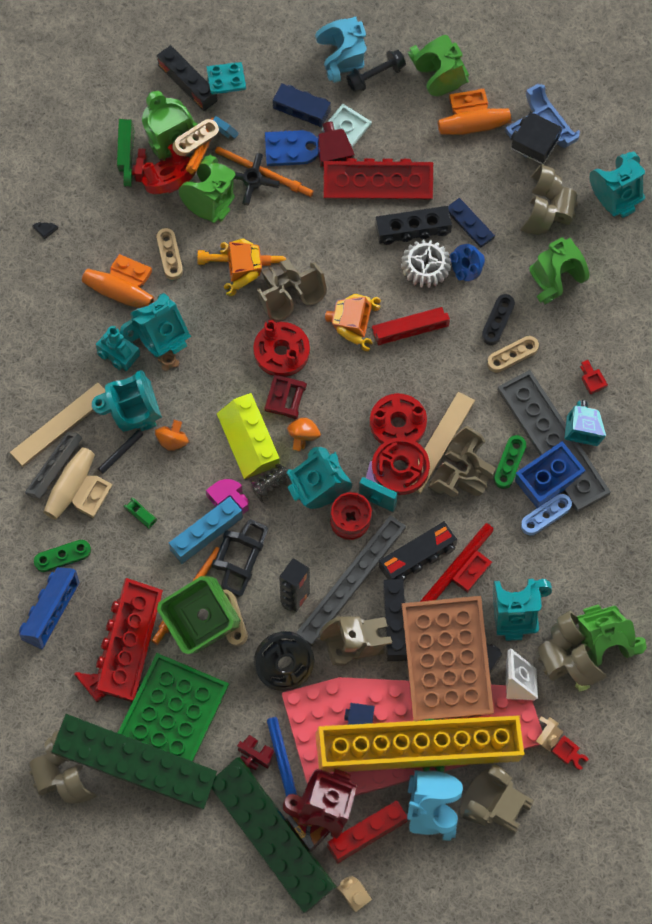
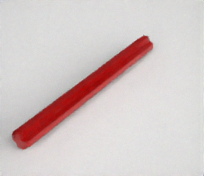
[420,523,494,602]

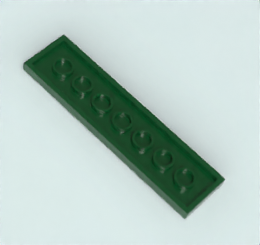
[50,714,217,810]
[211,757,337,913]

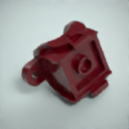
[282,769,358,839]

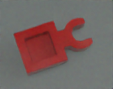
[132,148,147,182]
[551,735,589,770]

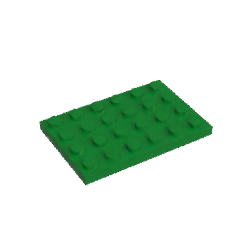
[118,653,229,762]

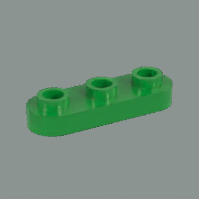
[494,435,526,489]
[34,540,91,572]

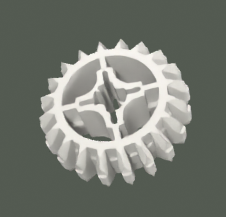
[401,239,451,288]

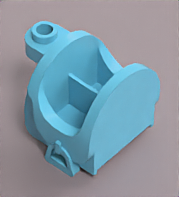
[315,17,367,83]
[407,770,463,841]

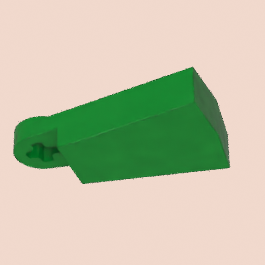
[117,119,135,187]

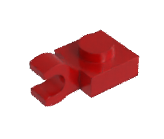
[580,360,608,395]

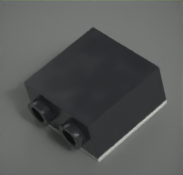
[511,111,562,165]

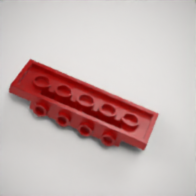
[324,158,433,199]
[95,578,163,702]

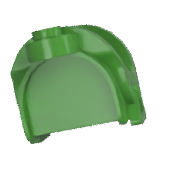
[408,35,469,96]
[142,91,198,161]
[179,155,235,223]
[529,237,589,305]
[577,605,647,667]

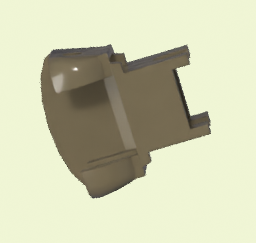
[319,616,392,666]
[460,764,534,834]

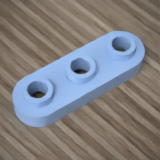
[521,494,572,535]

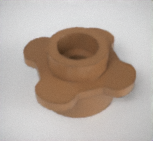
[158,351,179,371]

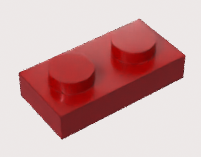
[452,550,492,593]

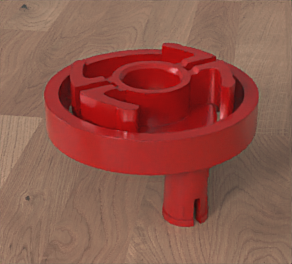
[142,143,196,194]
[253,320,310,377]
[370,393,427,449]
[372,438,430,495]

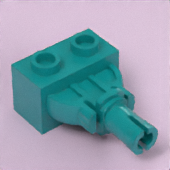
[96,326,140,372]

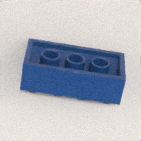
[19,567,80,650]

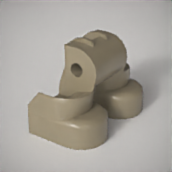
[520,164,578,235]
[257,259,327,322]
[428,426,496,497]
[537,610,607,686]
[29,730,97,804]

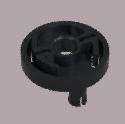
[254,631,314,691]

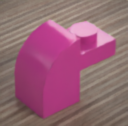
[206,479,249,514]

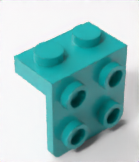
[206,62,246,94]

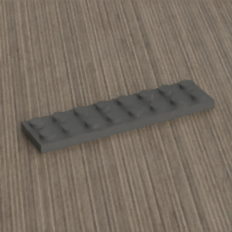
[497,370,611,512]

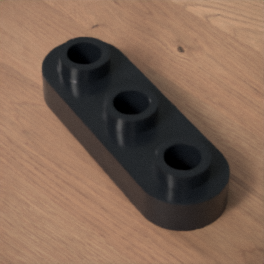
[482,294,515,345]

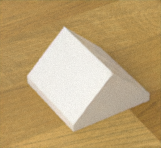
[506,649,538,700]

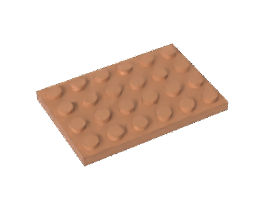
[402,596,494,721]

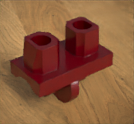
[237,735,274,770]

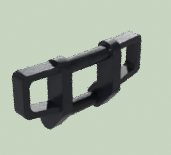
[211,519,268,597]

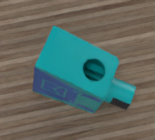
[565,400,606,446]

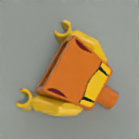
[220,239,271,296]
[325,294,381,351]

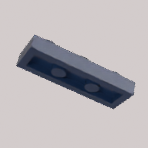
[448,197,495,248]

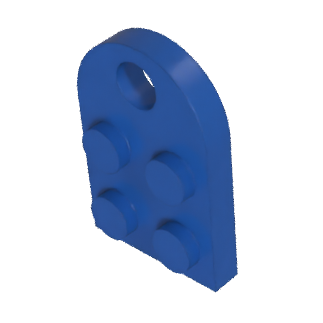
[265,130,319,166]

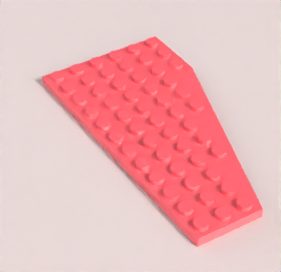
[281,677,543,796]

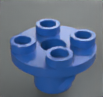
[450,244,485,281]

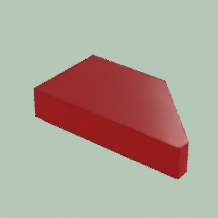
[74,672,107,702]

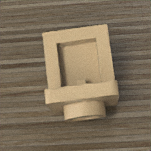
[536,716,563,752]
[337,876,372,912]

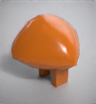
[287,418,321,451]
[155,419,189,451]

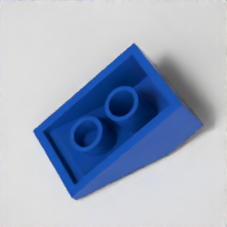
[515,441,586,508]

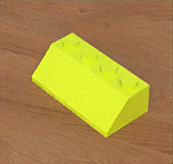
[216,393,280,479]

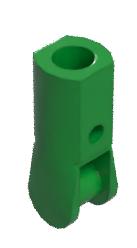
[123,497,157,529]

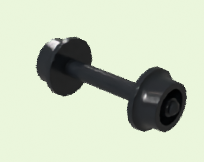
[346,49,406,92]

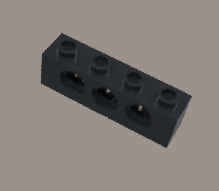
[375,206,452,245]

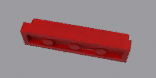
[372,307,450,346]

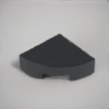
[32,222,58,239]

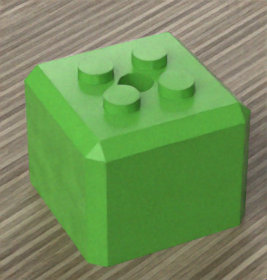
[157,576,241,654]

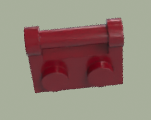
[265,375,307,419]

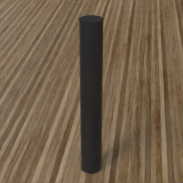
[98,430,143,474]

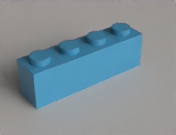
[169,497,243,564]

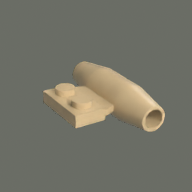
[43,447,113,520]

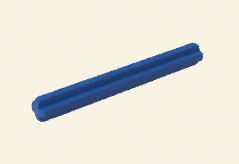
[267,717,297,797]

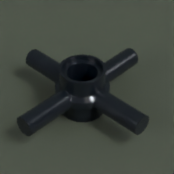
[234,153,280,206]

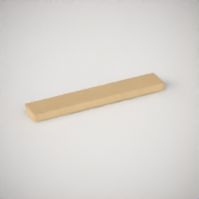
[10,383,105,467]
[404,392,475,494]

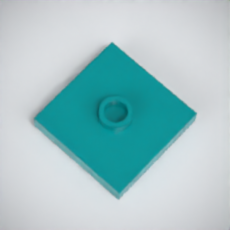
[359,477,397,512]

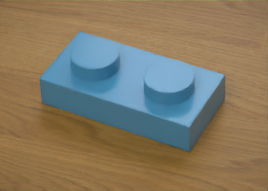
[213,116,239,139]

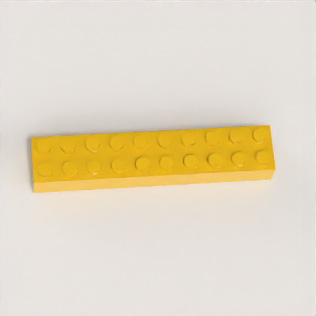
[315,716,524,773]

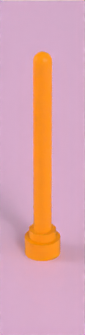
[197,250,286,265]

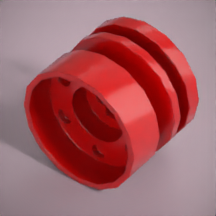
[330,492,372,540]

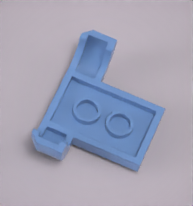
[505,84,580,158]

